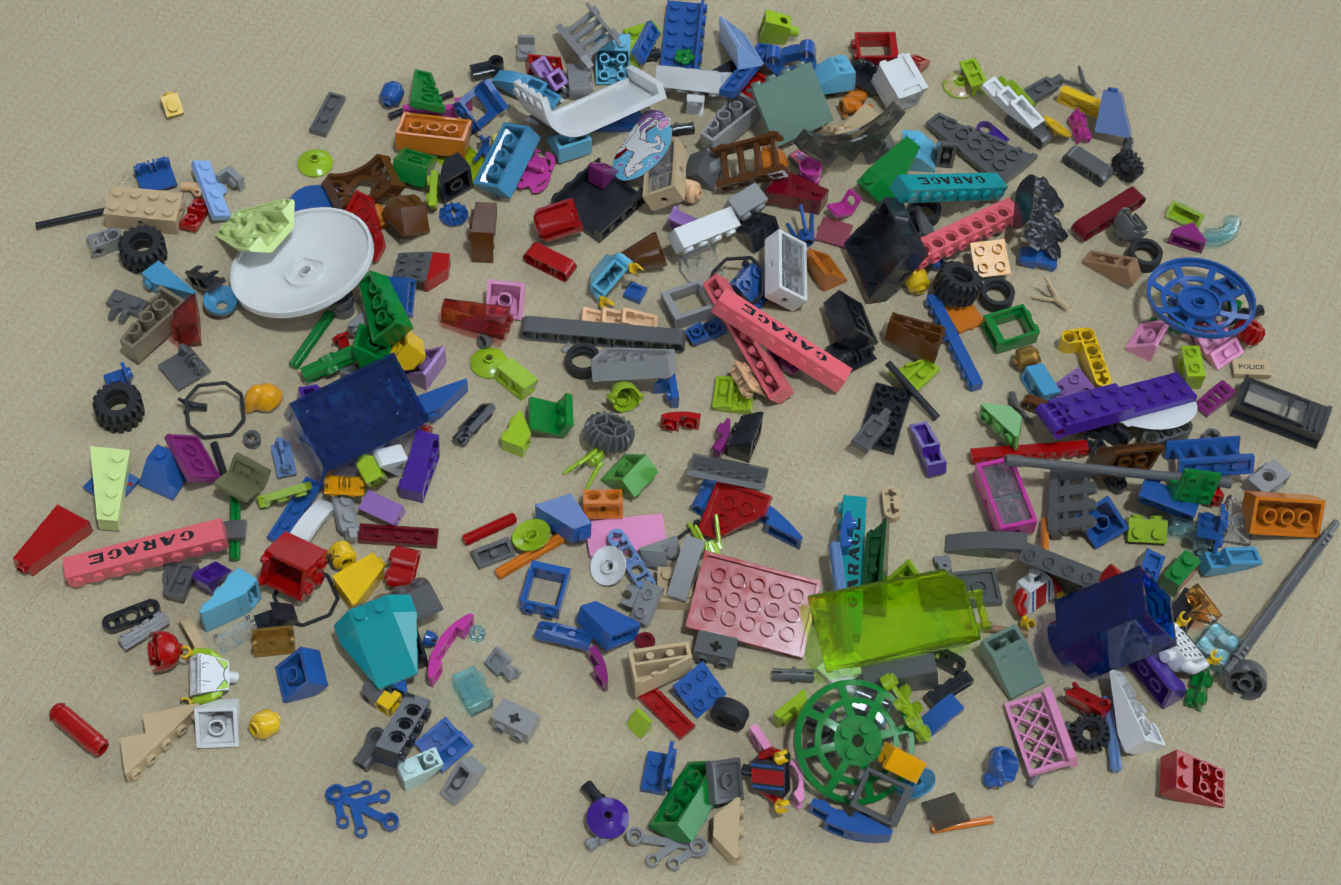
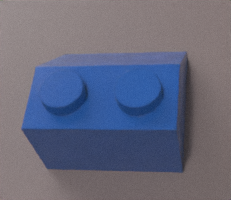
[275,647,328,703]

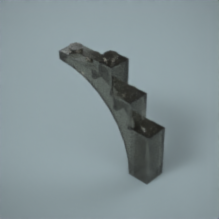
[793,101,906,168]

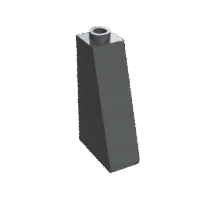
[858,653,939,694]

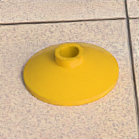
[1043,115,1072,138]

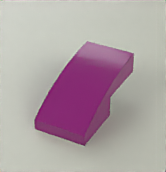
[588,645,608,692]

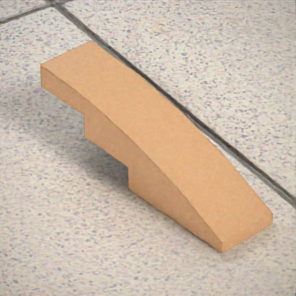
[580,306,658,327]

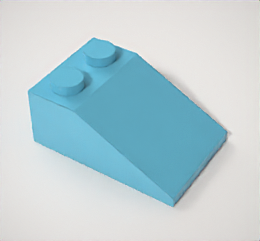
[814,55,856,95]

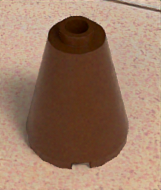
[620,232,667,271]

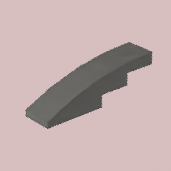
[945,531,1028,557]

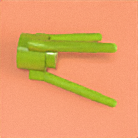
[562,448,605,490]
[687,514,723,554]

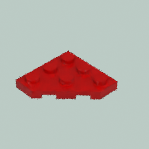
[345,189,386,263]
[698,481,773,540]

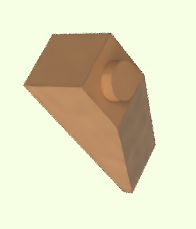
[1082,250,1142,286]

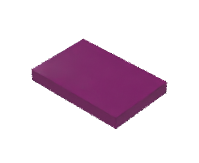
[164,434,221,483]

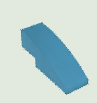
[1198,547,1263,577]

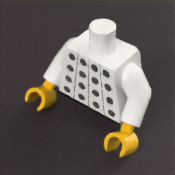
[1157,611,1223,675]

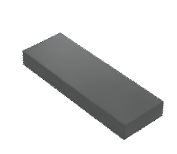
[309,92,346,138]

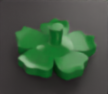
[674,48,695,65]

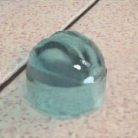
[469,625,486,642]

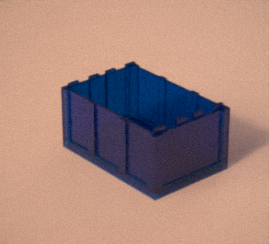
[284,352,431,483]

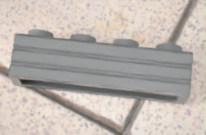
[117,612,170,650]

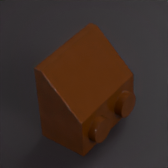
[381,194,430,236]

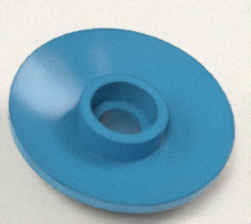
[896,768,936,799]

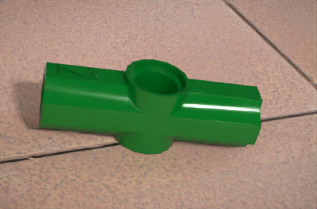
[300,345,356,383]

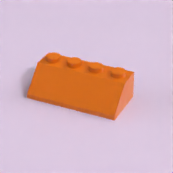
[395,112,472,158]
[1242,491,1326,538]

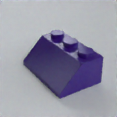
[1126,642,1187,710]

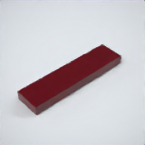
[358,523,439,549]

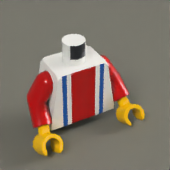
[1012,568,1073,630]

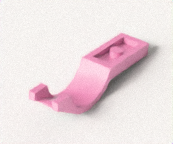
[748,723,804,811]

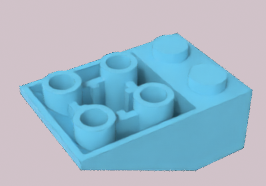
[595,34,630,85]
[199,567,262,632]

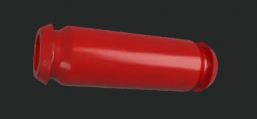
[49,703,109,756]

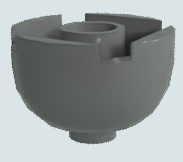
[1113,207,1149,243]
[1225,659,1268,700]

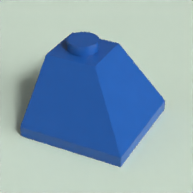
[139,444,187,501]
[1075,495,1129,549]

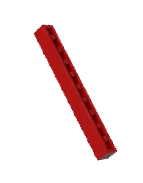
[969,440,1089,465]

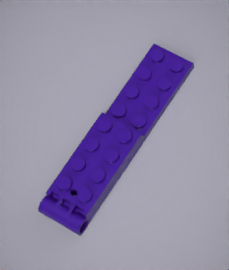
[1034,372,1197,440]

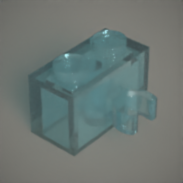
[452,665,495,718]

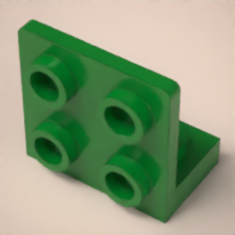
[528,393,574,438]
[1168,468,1222,505]

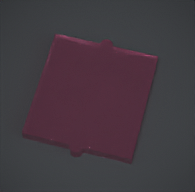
[815,217,853,249]

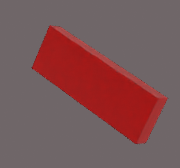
[638,688,695,741]

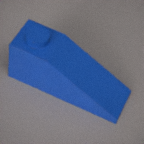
[413,378,468,425]

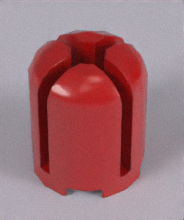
[533,198,583,243]

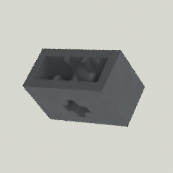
[693,630,739,669]

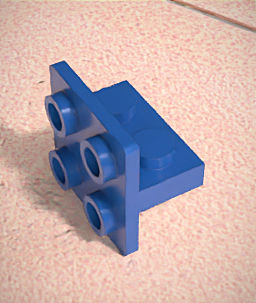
[1196,503,1228,554]

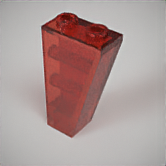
[441,298,513,340]

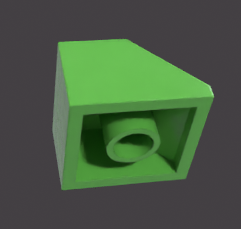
[600,454,658,498]

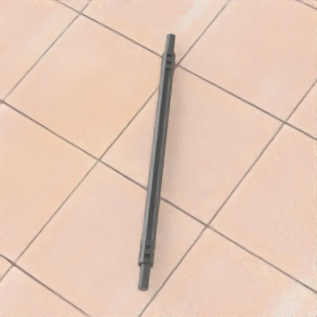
[1222,519,1340,676]

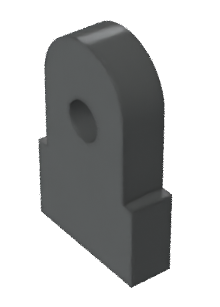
[933,555,952,575]

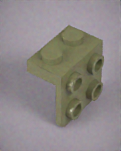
[214,452,271,503]

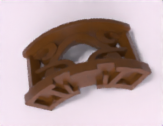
[321,154,406,210]

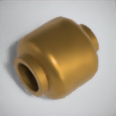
[1012,345,1041,371]

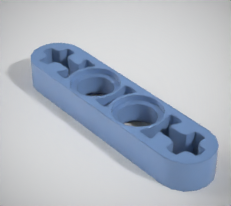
[608,529,657,589]

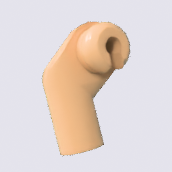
[181,182,203,198]

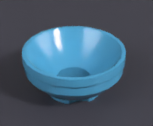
[203,285,238,316]

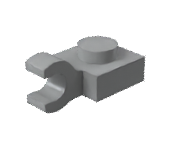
[485,646,521,681]

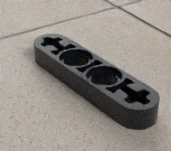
[1083,430,1127,495]

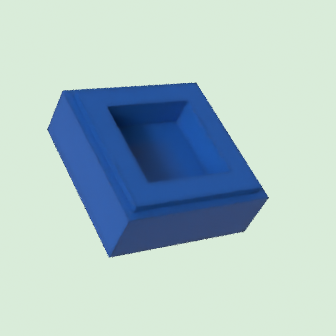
[623,281,647,305]

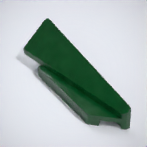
[862,518,890,618]

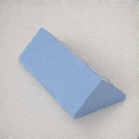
[719,16,764,70]

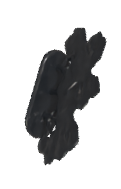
[1013,174,1069,259]

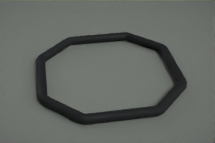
[711,256,765,305]
[184,381,246,439]
[272,572,339,627]

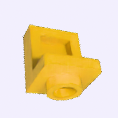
[160,92,184,118]

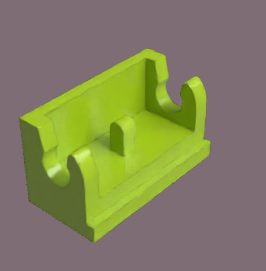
[959,58,987,97]
[495,357,538,401]

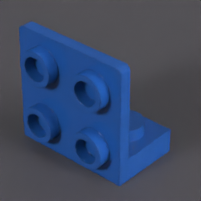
[730,262,768,309]
[640,741,677,796]

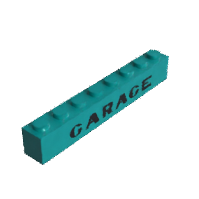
[889,172,1008,203]
[832,495,867,644]

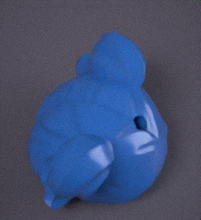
[983,746,1019,788]

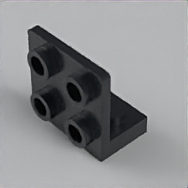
[736,212,780,253]

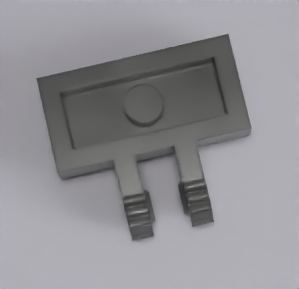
[106,289,148,325]

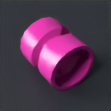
[798,157,822,185]

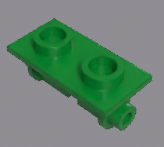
[1184,668,1213,712]

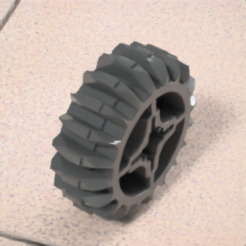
[583,411,635,454]

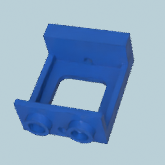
[452,78,509,134]

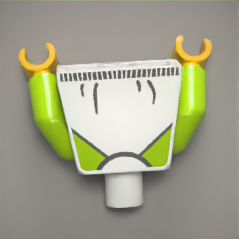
[180,646,239,705]

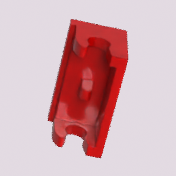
[1065,682,1113,719]

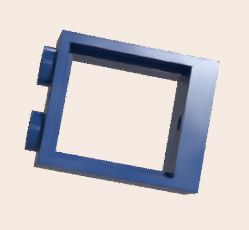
[520,560,571,619]

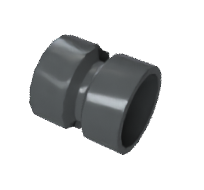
[330,290,355,320]

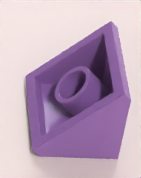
[402,346,446,391]

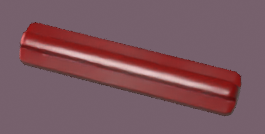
[462,513,517,545]

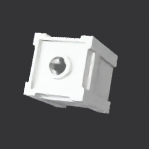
[871,53,928,115]

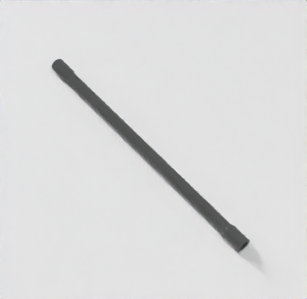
[1004,454,1232,489]

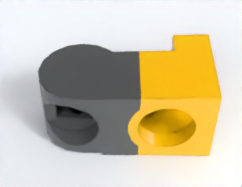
[362,681,402,717]

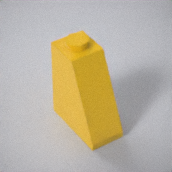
[332,552,386,609]

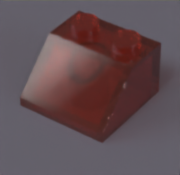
[170,294,202,347]

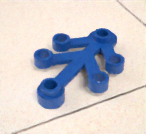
[325,780,399,839]

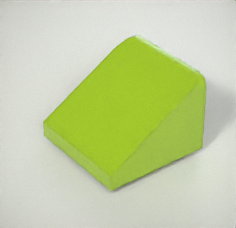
[627,707,652,739]

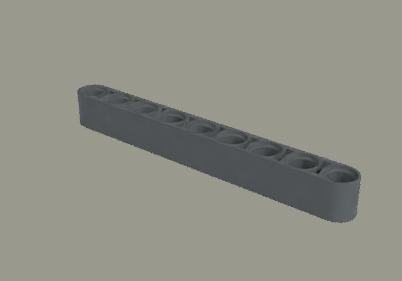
[520,316,686,354]

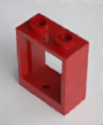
[851,32,899,66]

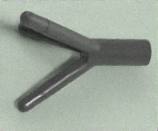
[1063,65,1096,97]
[1008,391,1033,425]

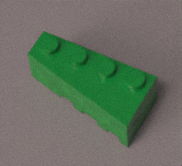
[359,270,414,348]

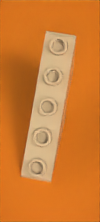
[120,703,199,783]

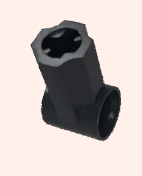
[469,55,504,80]

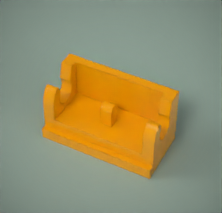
[878,741,927,783]

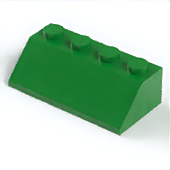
[648,760,716,842]

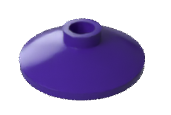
[587,797,629,839]

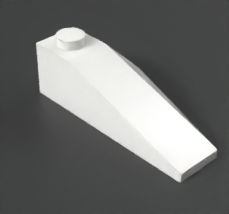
[1109,669,1166,755]

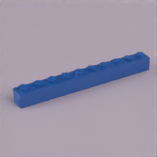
[925,293,983,392]

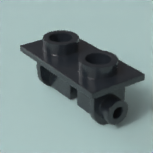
[1092,423,1133,446]

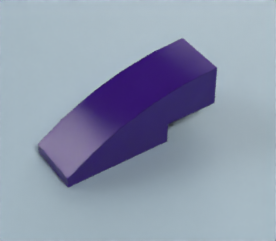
[909,421,947,477]

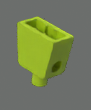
[758,9,799,45]

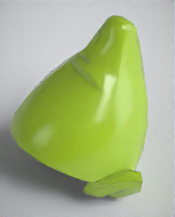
[606,380,645,412]

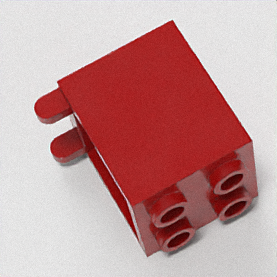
[257,531,328,601]

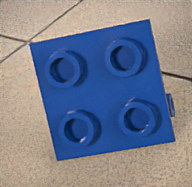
[133,156,178,190]
[672,661,727,719]

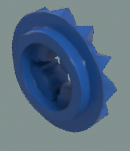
[439,201,468,226]

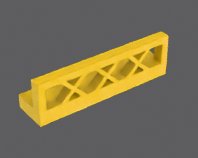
[1057,85,1129,118]

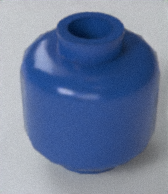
[379,81,404,108]

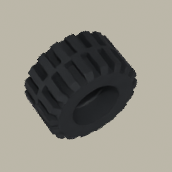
[118,225,168,275]
[932,261,983,308]
[92,381,145,433]

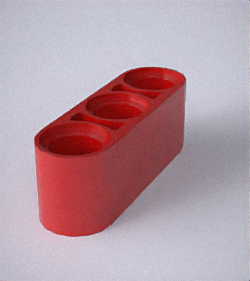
[523,242,577,282]

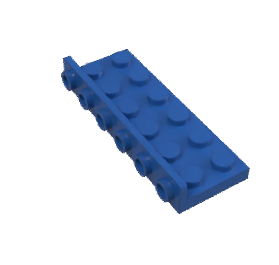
[660,0,708,69]

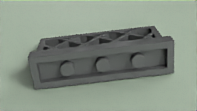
[686,453,769,490]

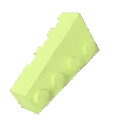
[90,446,132,531]

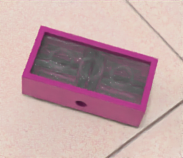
[972,458,1038,534]

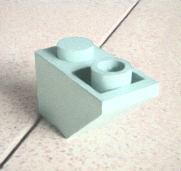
[397,747,444,791]

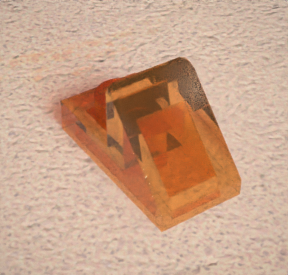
[1185,583,1223,625]

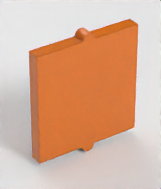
[945,304,983,334]

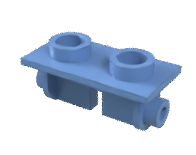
[271,437,297,478]

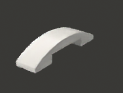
[290,498,334,542]

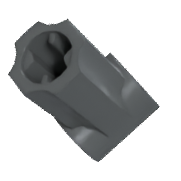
[353,727,384,771]

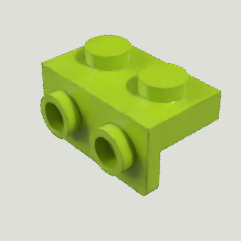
[1125,514,1168,544]

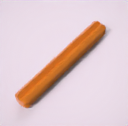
[495,534,565,579]

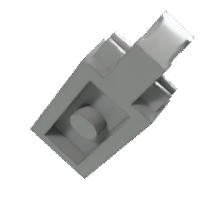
[331,495,359,544]

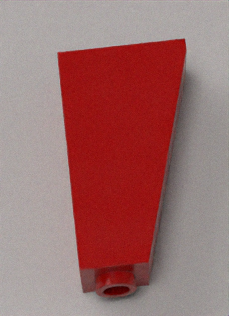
[13,504,93,577]

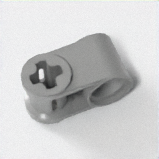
[86,227,122,257]

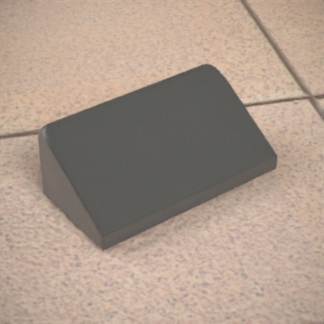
[470,537,515,569]

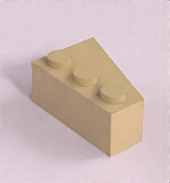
[628,641,692,698]

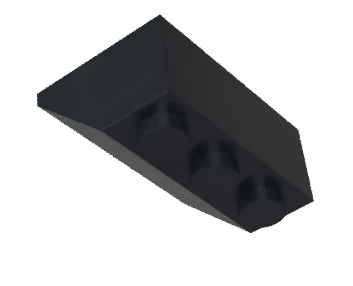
[823,290,878,349]

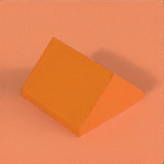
[807,249,848,292]

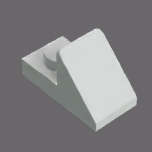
[686,93,705,116]
[373,444,408,477]

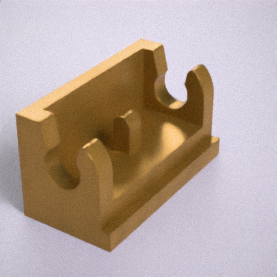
[251,625,296,658]

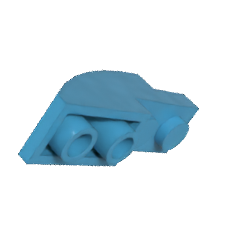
[491,70,562,111]

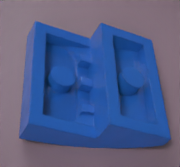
[414,716,474,773]

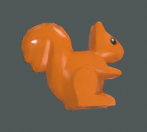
[838,87,874,119]

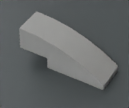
[667,535,705,602]

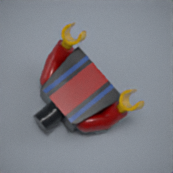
[741,746,791,814]

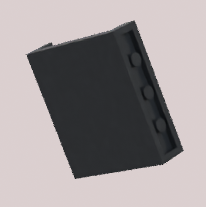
[551,157,646,244]

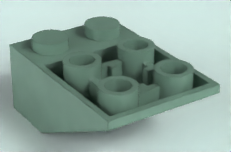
[977,624,1045,700]

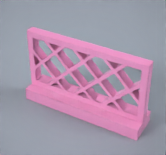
[1004,686,1078,777]

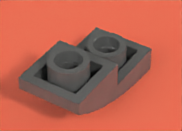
[223,519,247,541]

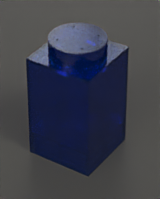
[1047,566,1177,679]

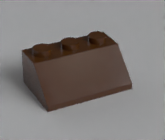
[1092,442,1165,478]

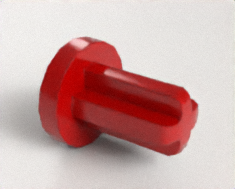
[332,331,351,349]

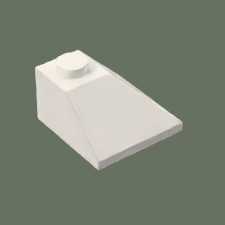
[194,699,241,748]

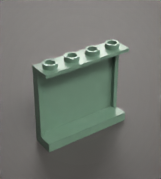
[746,61,834,147]

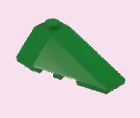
[856,136,920,204]

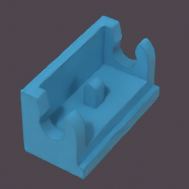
[1019,363,1061,400]

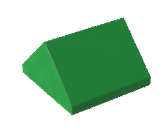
[352,323,392,369]

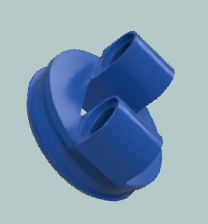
[765,39,817,76]

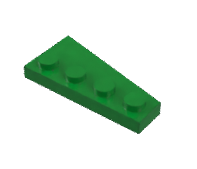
[410,69,446,113]

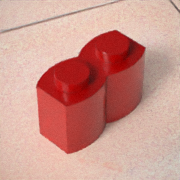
[384,545,421,587]

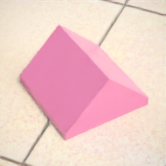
[485,279,525,320]
[1125,320,1169,362]

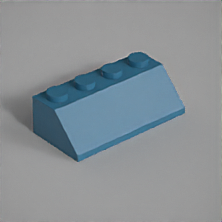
[473,122,541,198]

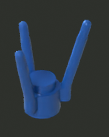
[786,204,815,247]

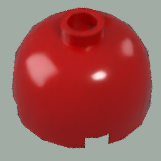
[147,631,183,672]

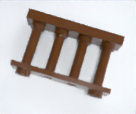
[711,131,789,193]

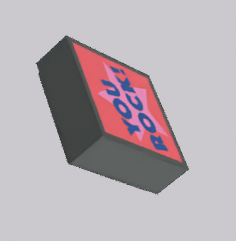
[788,147,811,169]

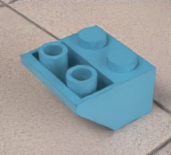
[545,132,592,163]

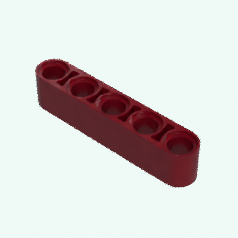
[1071,186,1146,242]

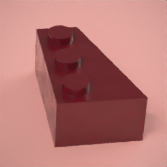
[765,171,829,215]

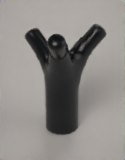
[177,397,208,414]

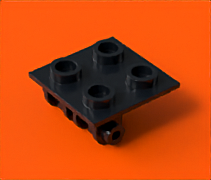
[852,58,880,97]
[825,342,877,372]

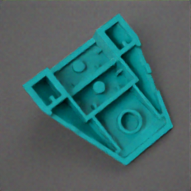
[333,595,418,690]

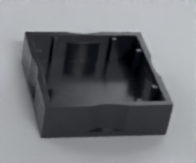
[844,196,929,302]

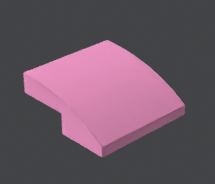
[1194,321,1244,370]

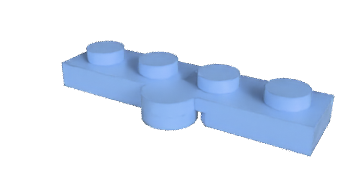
[191,160,231,220]

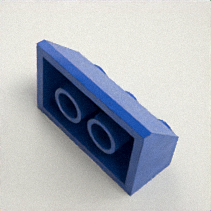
[1136,479,1199,522]

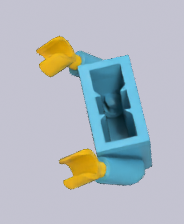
[589,253,644,308]

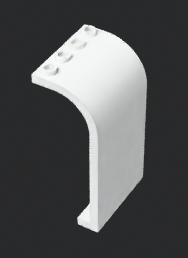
[513,65,667,137]

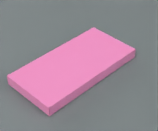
[587,513,667,559]

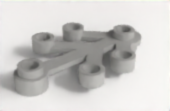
[626,827,709,872]

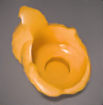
[244,383,283,414]

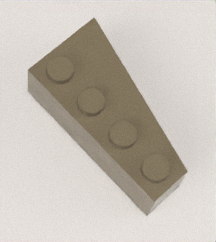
[120,285,191,363]

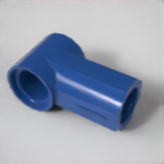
[691,479,717,516]

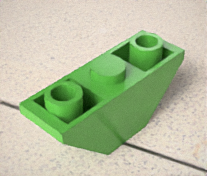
[979,403,1022,450]

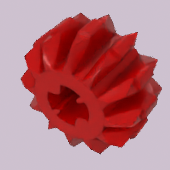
[1233,319,1266,347]

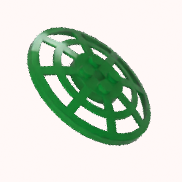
[793,679,914,805]

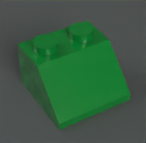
[393,147,438,188]

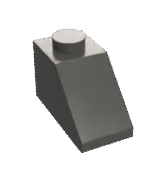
[935,140,958,168]

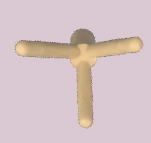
[1032,275,1071,311]

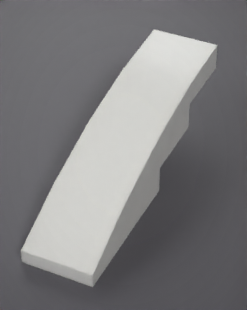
[981,76,1044,130]

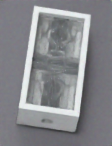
[765,229,807,311]

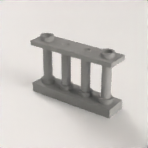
[556,2,622,69]

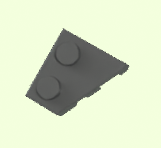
[162,561,200,602]

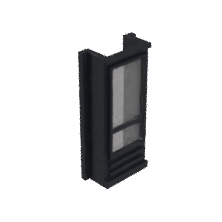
[1230,374,1333,449]

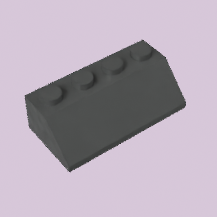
[352,577,444,621]

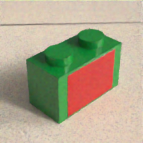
[1158,549,1201,597]

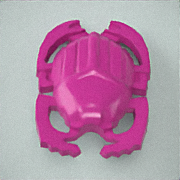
[517,149,556,193]

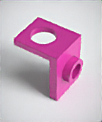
[826,188,862,218]

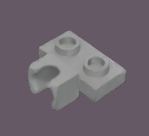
[620,581,665,626]

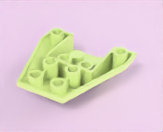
[215,199,295,253]

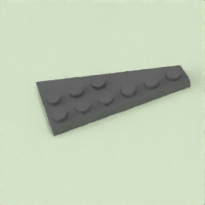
[926,112,1038,184]

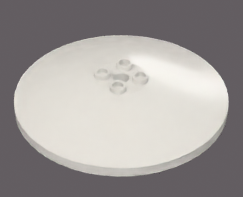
[230,207,374,318]

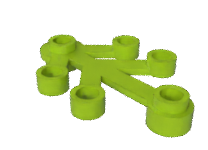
[880,673,932,743]

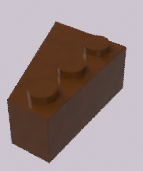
[885,312,946,364]

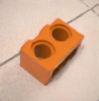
[583,489,623,519]

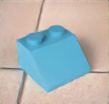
[900,130,935,173]

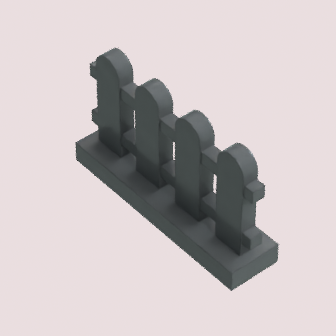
[1047,463,1098,540]

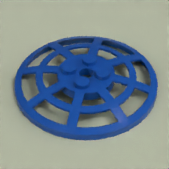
[1146,257,1257,339]

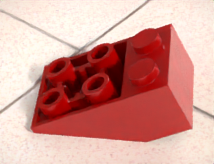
[1159,749,1225,808]

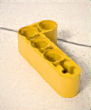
[1058,327,1111,388]

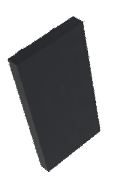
[862,382,911,455]

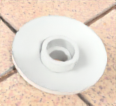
[590,546,626,586]

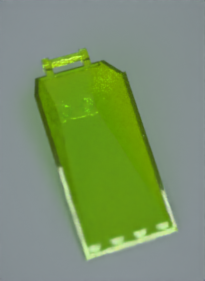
[807,568,993,673]

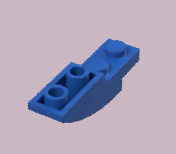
[808,798,893,843]

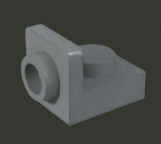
[517,35,535,62]
[216,165,246,192]

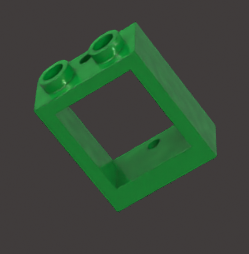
[981,304,1040,354]

